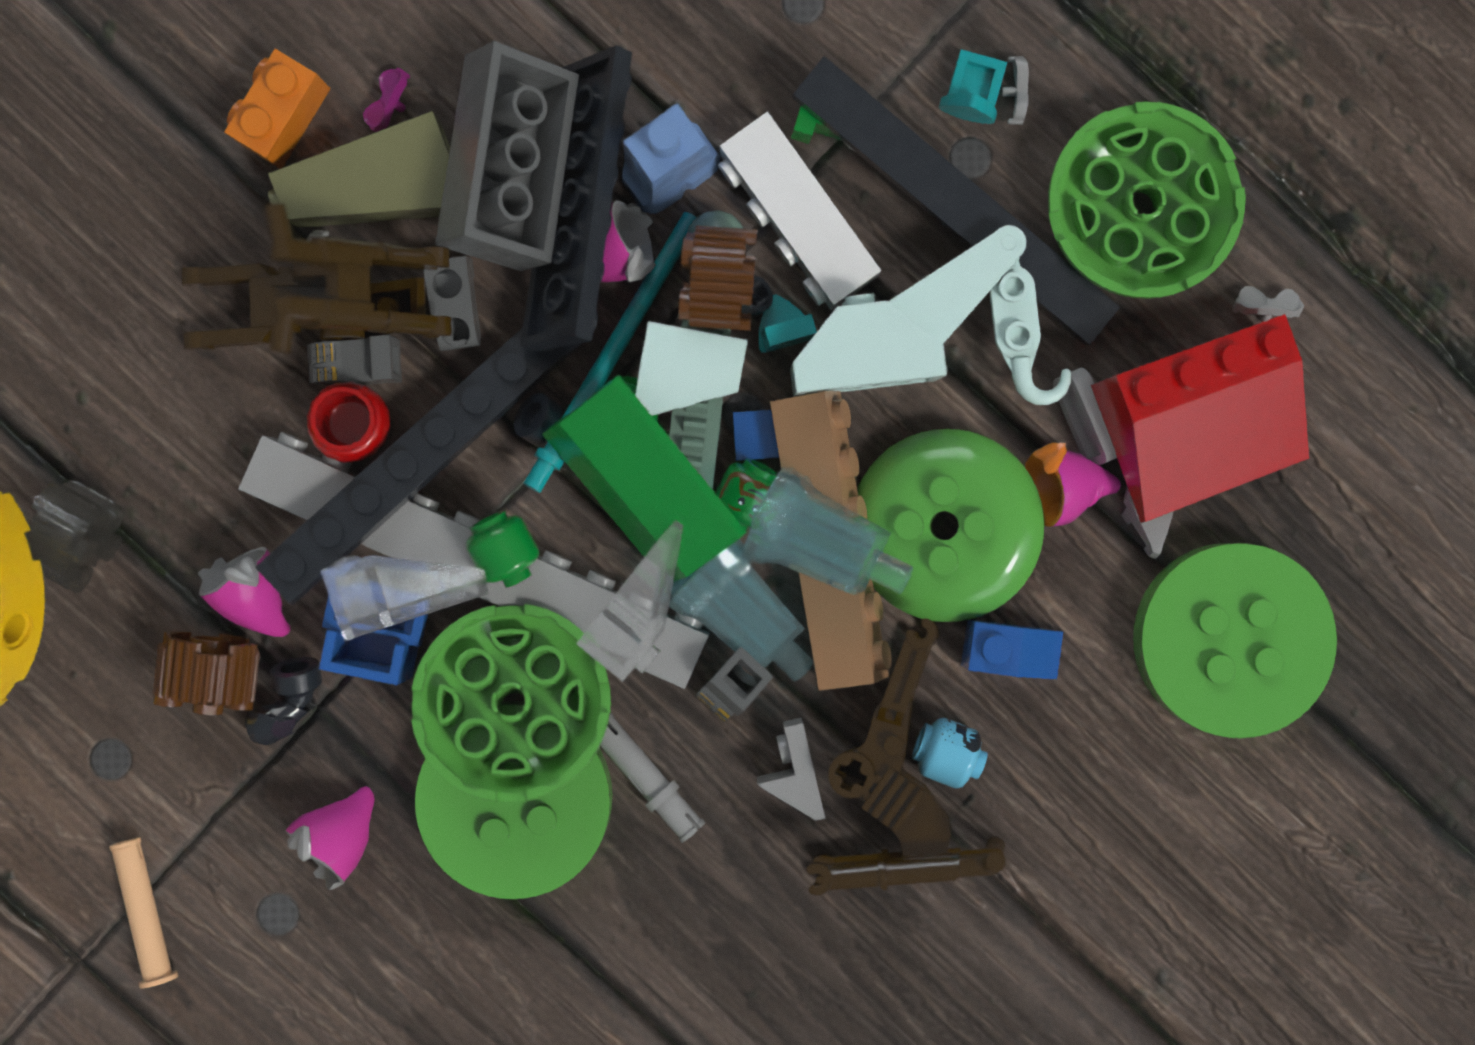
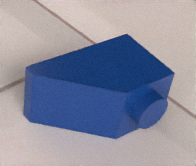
[961,619,1063,679]

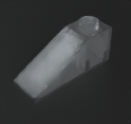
[576,520,684,681]
[321,555,489,641]

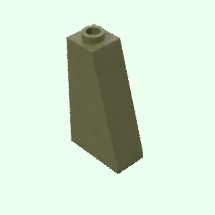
[268,111,450,228]

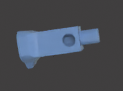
[622,103,720,213]

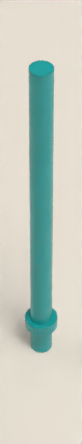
[523,212,696,493]

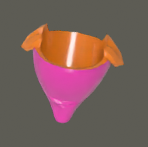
[1025,443,1121,527]

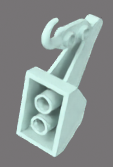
[790,225,1071,405]

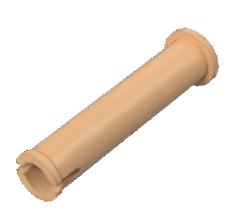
[109,837,178,989]

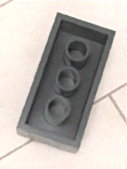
[435,41,579,271]

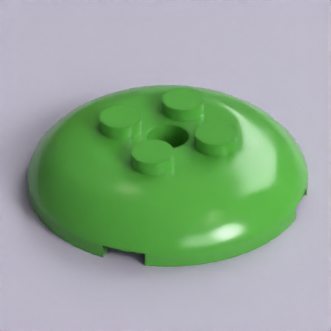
[1048,102,1246,299]
[857,429,1044,622]
[411,604,611,803]

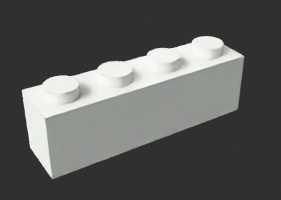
[718,111,881,311]

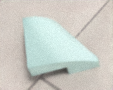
[635,321,747,416]

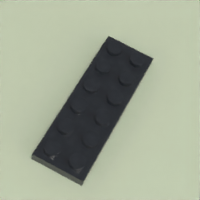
[520,45,632,351]

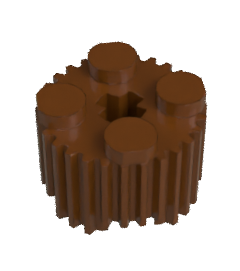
[679,225,757,331]
[153,631,260,715]

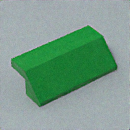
[542,376,747,584]

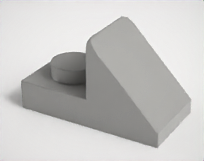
[757,718,825,820]

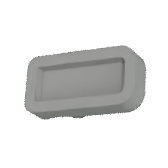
[1053,368,1117,465]

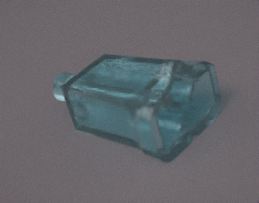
[742,467,914,595]
[662,539,814,681]

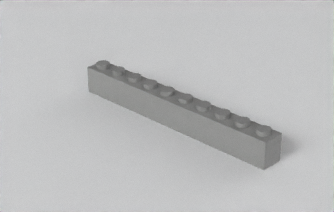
[238,432,710,689]

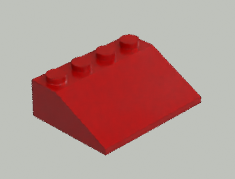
[1091,314,1309,523]

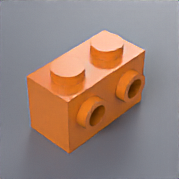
[224,49,331,169]

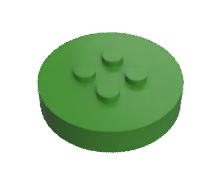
[1133,543,1337,738]
[415,701,612,899]

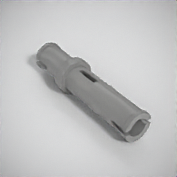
[600,713,705,843]

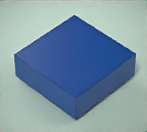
[733,410,779,461]

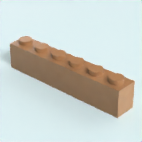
[770,391,892,691]

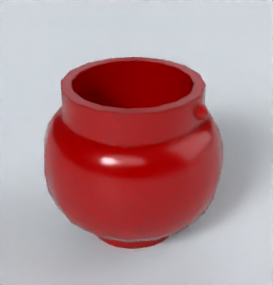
[306,381,390,463]

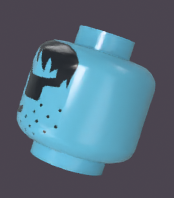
[912,718,988,788]

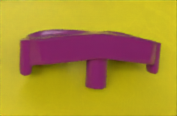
[363,68,410,132]

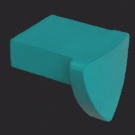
[939,49,1007,124]
[758,294,817,353]

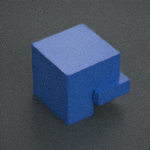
[319,578,431,685]

